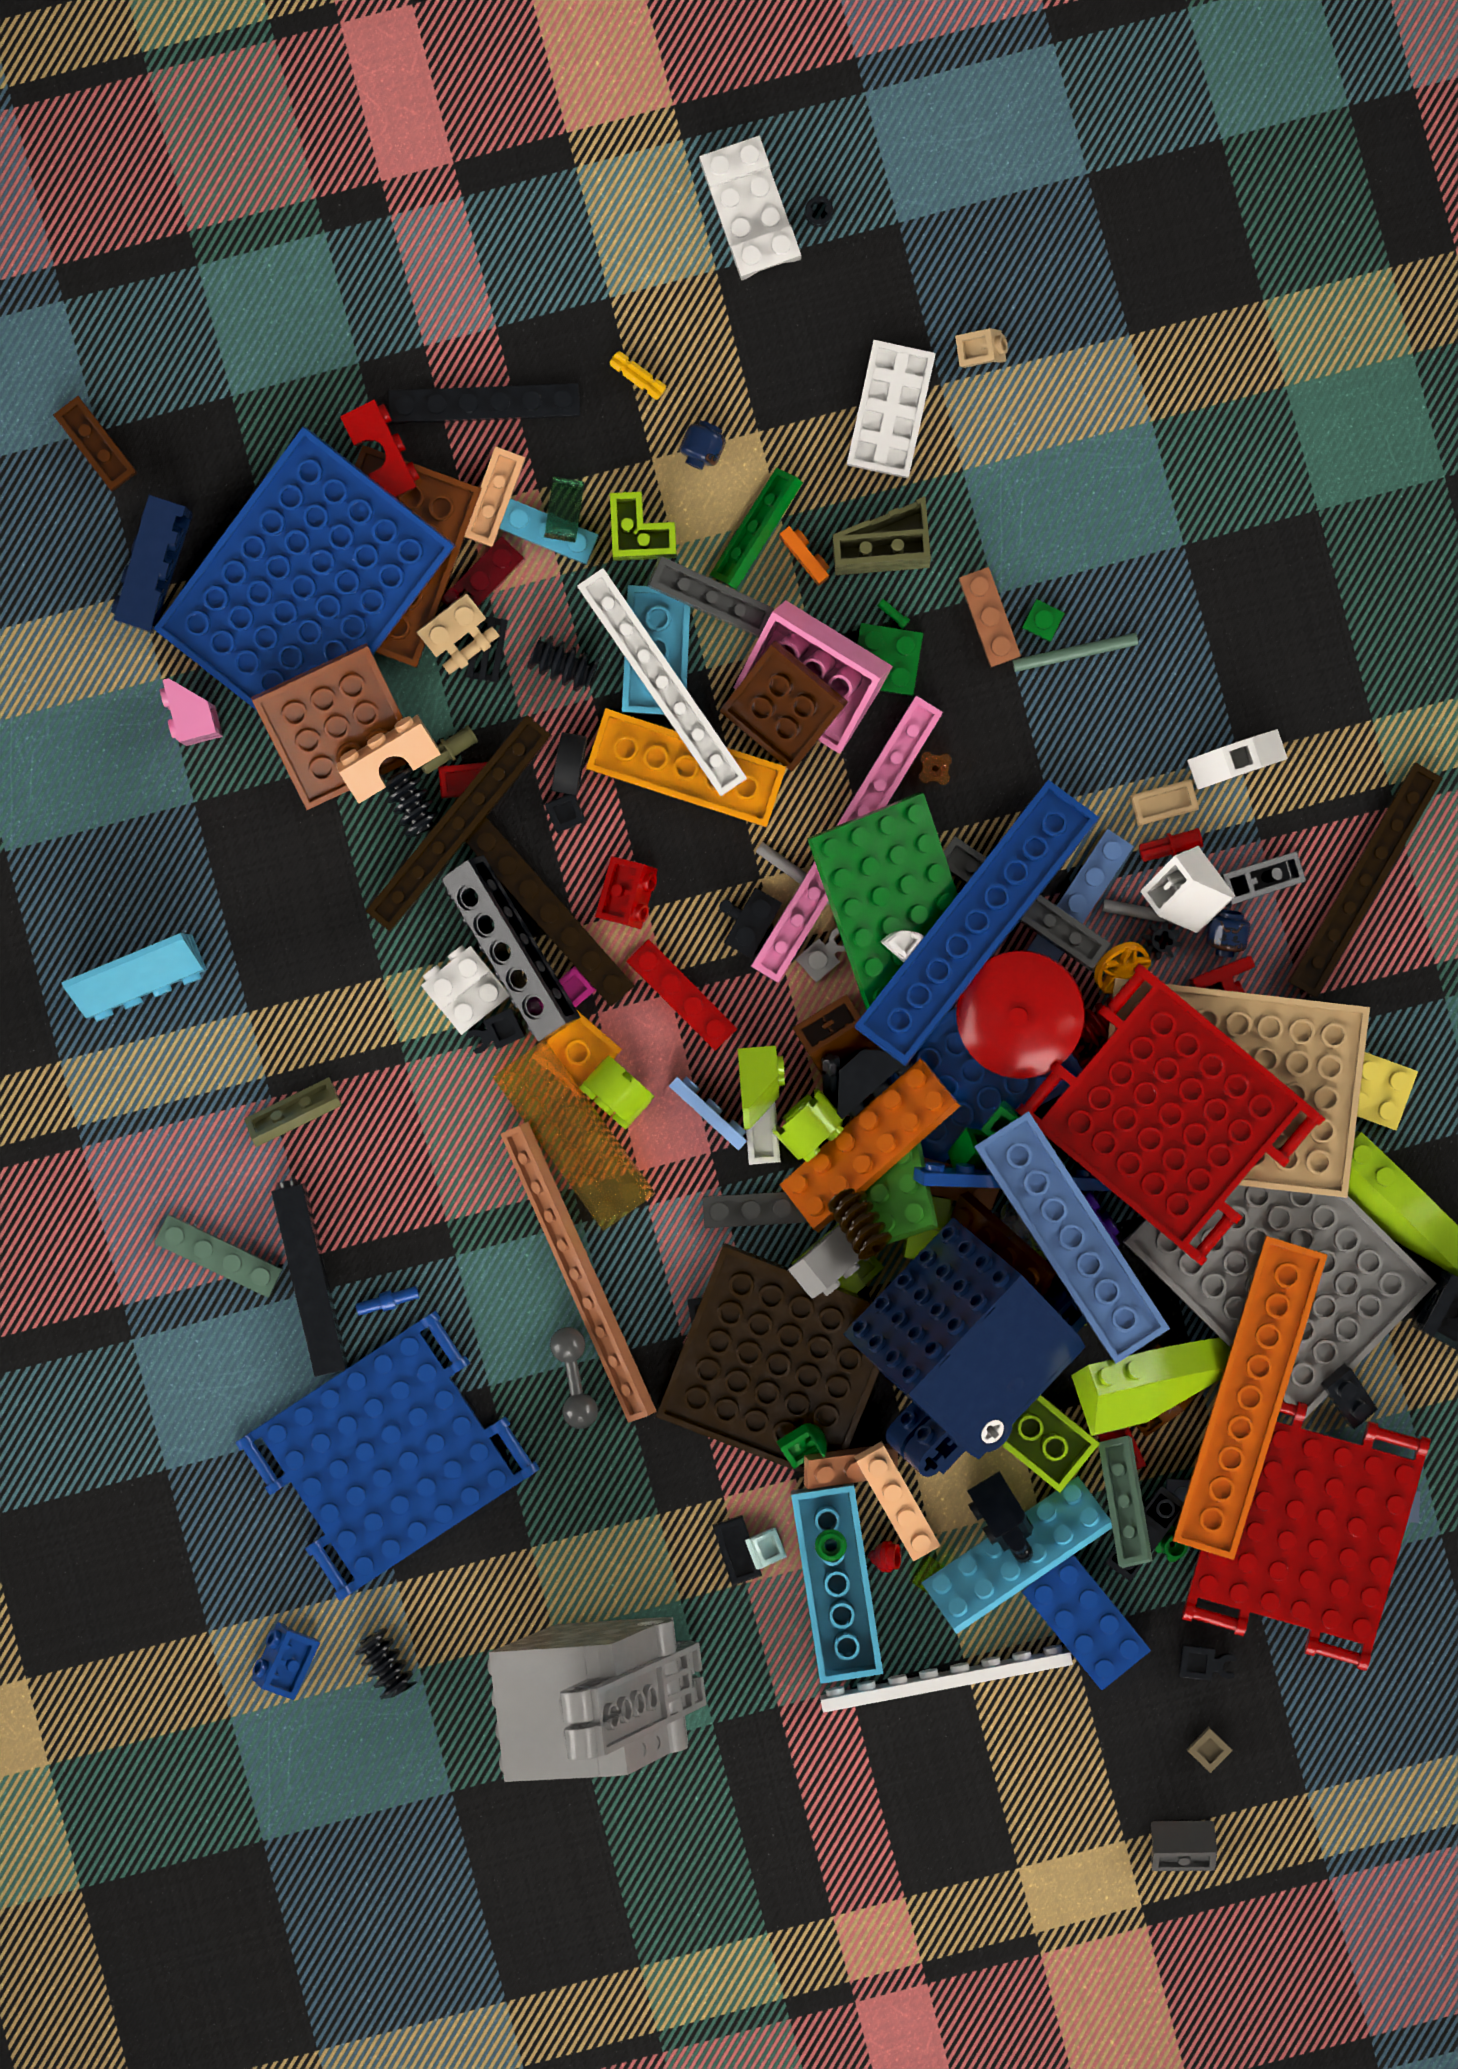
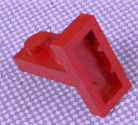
[1189,955,1256,993]

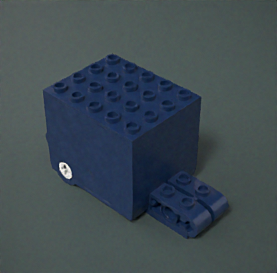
[843,1217,1087,1477]

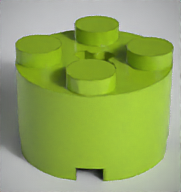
[579,1055,655,1130]
[772,1088,844,1162]

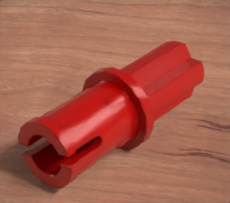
[1139,828,1203,862]

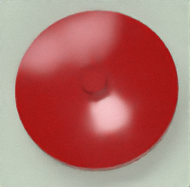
[956,950,1085,1079]

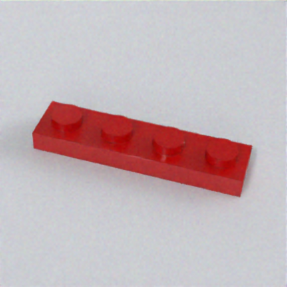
[626,939,737,1051]

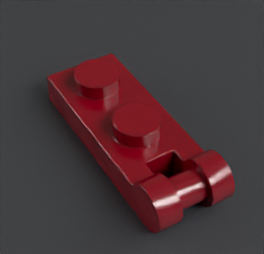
[441,536,525,608]

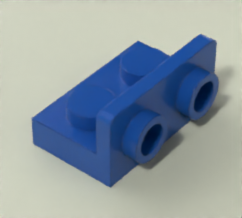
[252,1622,320,1700]

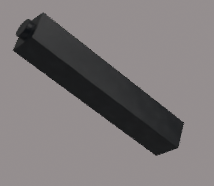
[271,1179,349,1377]

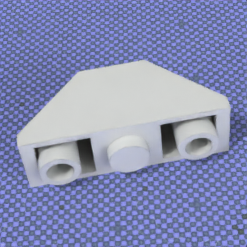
[1187,729,1288,790]

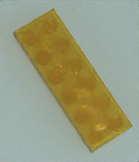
[493,1039,656,1231]

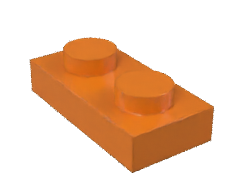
[779,526,830,587]

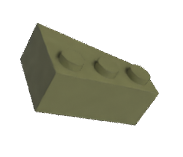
[832,496,931,576]

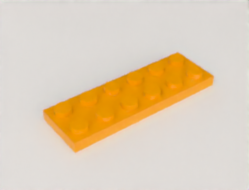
[586,708,786,828]

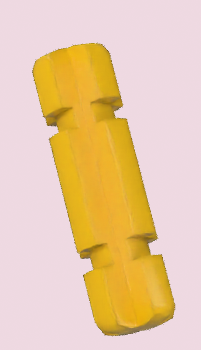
[610,351,666,400]

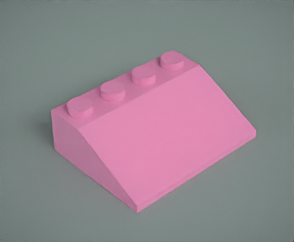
[733,600,893,754]

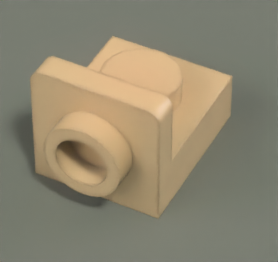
[955,328,1008,368]

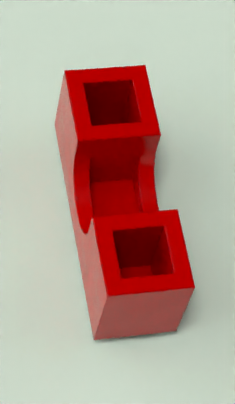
[340,400,420,498]

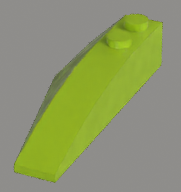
[1348,1131,1458,1277]
[1071,1337,1231,1436]

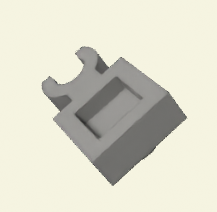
[795,928,846,983]

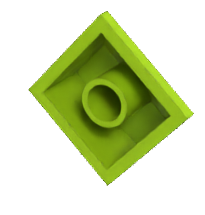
[738,1046,785,1130]

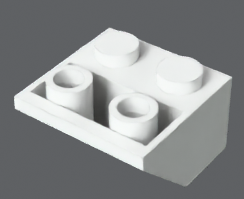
[1140,846,1235,933]

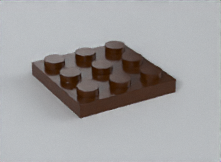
[720,641,848,772]

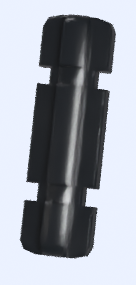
[821,1053,841,1108]

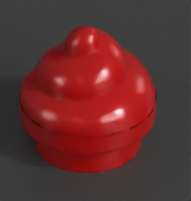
[867,1541,902,1573]

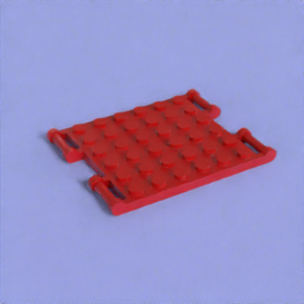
[1015,963,1325,1266]
[1182,1400,1431,1671]

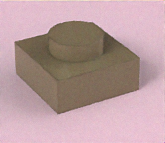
[1187,1726,1233,1773]

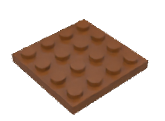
[251,643,408,810]

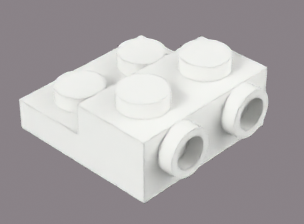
[421,945,510,1035]

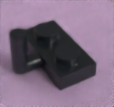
[719,888,782,958]

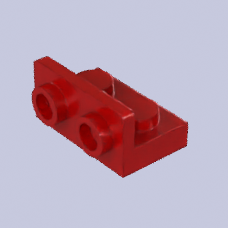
[595,856,657,929]

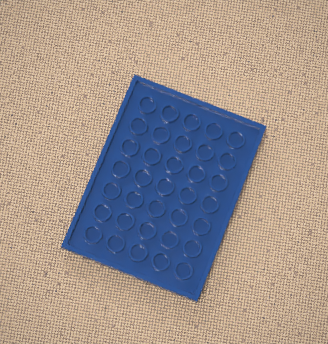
[153,427,456,711]

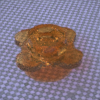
[919,752,952,785]

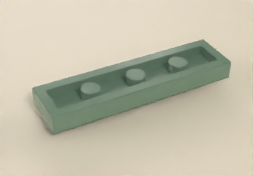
[154,1214,283,1298]
[1099,1436,1153,1568]

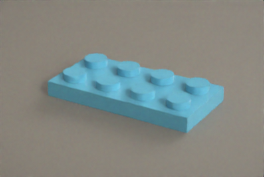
[622,585,690,715]

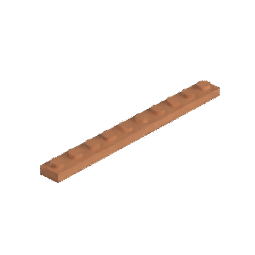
[500,1122,657,1423]

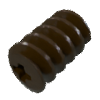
[828,1188,892,1260]

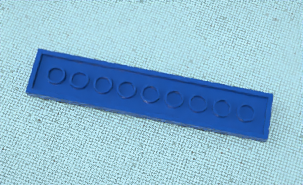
[855,780,1099,1066]

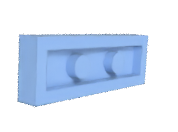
[669,1076,747,1151]

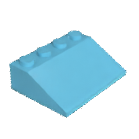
[61,933,207,1022]

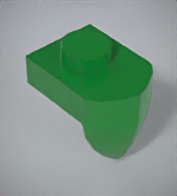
[776,1423,827,1469]

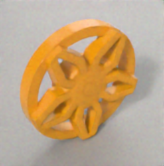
[1094,942,1151,994]

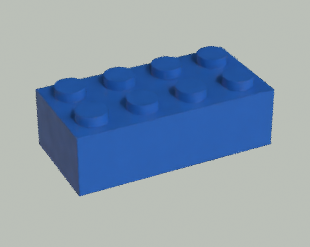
[1021,1555,1151,1690]

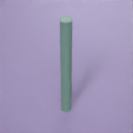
[1012,633,1138,672]

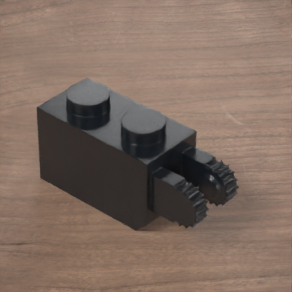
[967,1471,1034,1563]

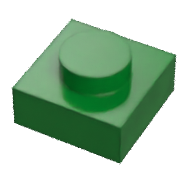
[1022,599,1065,642]

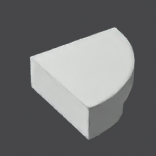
[881,930,925,962]

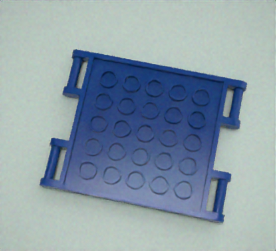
[235,1310,540,1601]

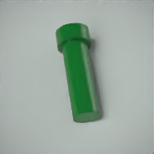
[877,599,910,630]

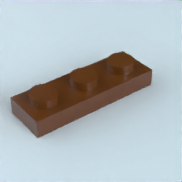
[53,396,137,492]

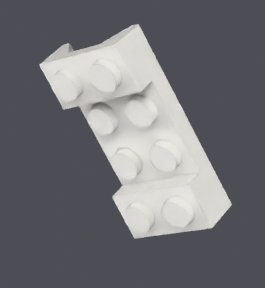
[700,135,801,280]

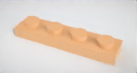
[854,1441,941,1561]

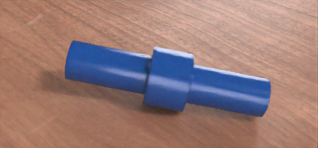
[355,1286,420,1316]

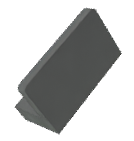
[1151,1821,1217,1871]

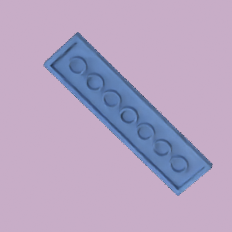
[974,1111,1170,1364]

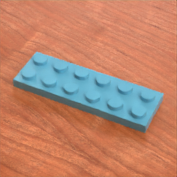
[922,1476,1112,1634]

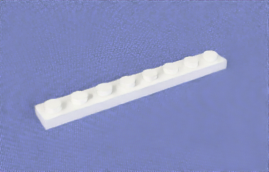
[577,568,747,796]
[820,1645,1073,1713]

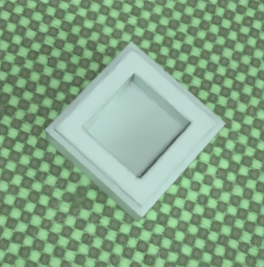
[745,1527,787,1569]

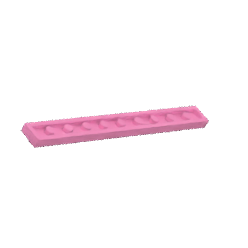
[751,696,943,983]

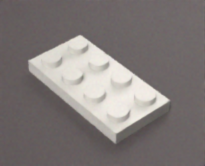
[847,340,936,479]

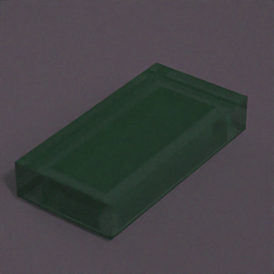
[544,476,584,543]

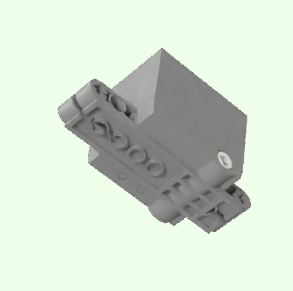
[488,1617,707,1782]

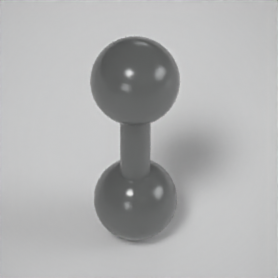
[550,1327,598,1429]

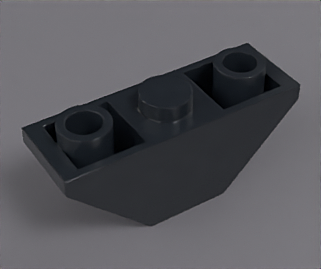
[837,1047,913,1119]
[1104,1486,1183,1581]

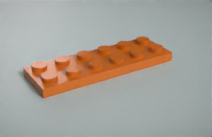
[779,1058,960,1233]

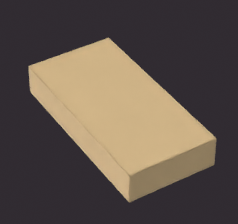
[1129,779,1199,826]

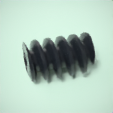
[527,635,599,692]
[382,767,439,838]
[355,1627,417,1700]

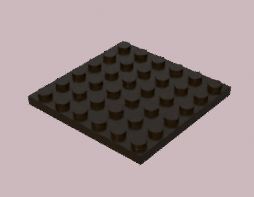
[656,1243,879,1474]

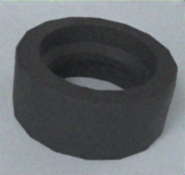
[552,732,587,795]

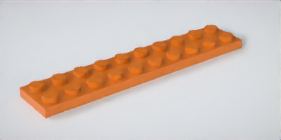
[1172,1235,1328,1560]

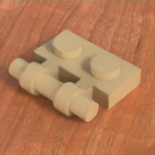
[416,593,500,675]

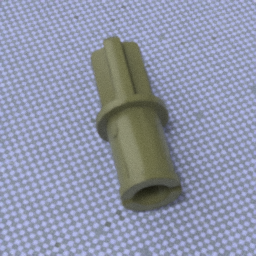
[420,725,478,774]

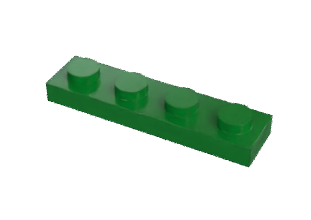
[710,467,803,590]

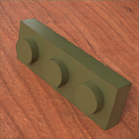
[244,1077,342,1147]

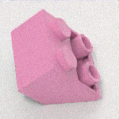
[160,678,223,746]

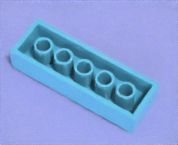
[791,1483,883,1684]

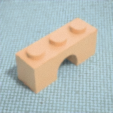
[336,715,441,803]

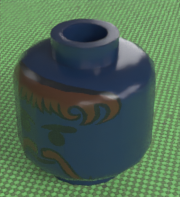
[679,420,726,470]
[1206,909,1250,958]

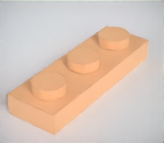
[464,446,526,547]

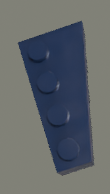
[111,495,193,634]

